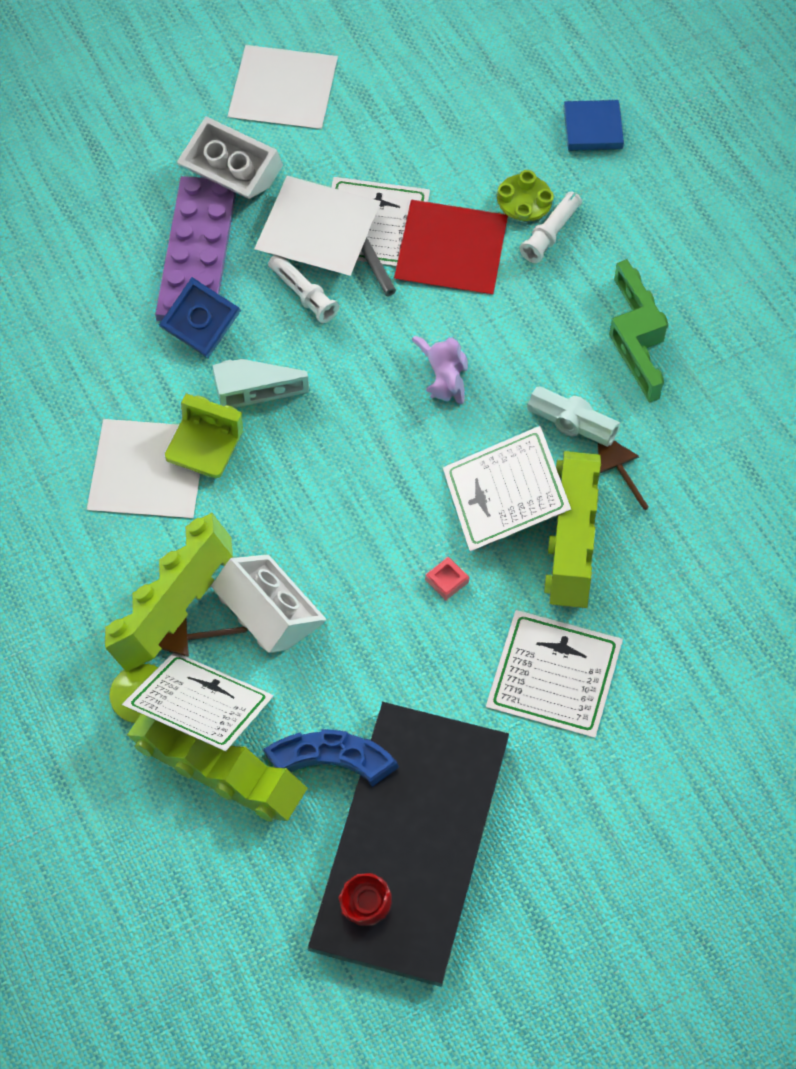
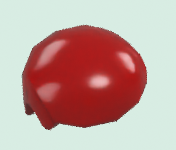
[339,873,392,926]

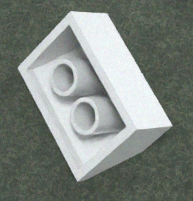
[177,116,283,199]
[211,554,327,653]

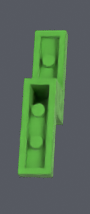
[609,259,668,403]

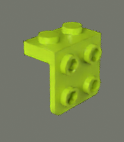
[165,393,243,478]

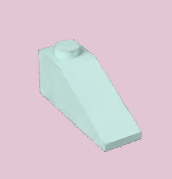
[212,359,309,408]

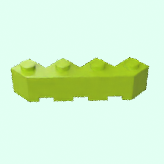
[544,451,601,608]
[105,513,233,672]
[127,714,308,822]

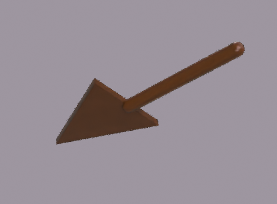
[598,441,648,510]
[158,617,248,657]

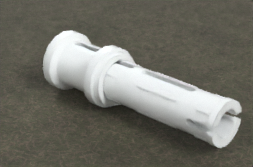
[519,192,582,263]
[268,255,339,323]

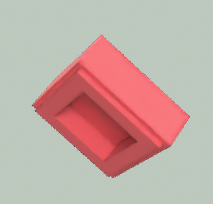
[425,557,470,600]

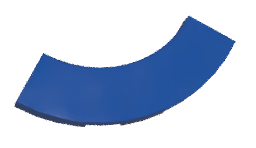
[263,729,399,787]

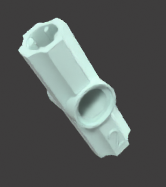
[527,386,620,447]

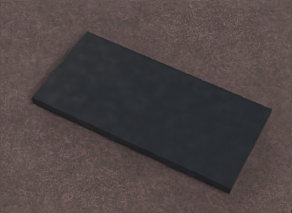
[308,701,509,987]

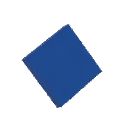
[564,100,624,150]
[159,277,241,359]

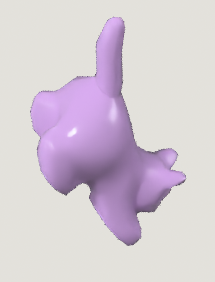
[412,336,468,404]

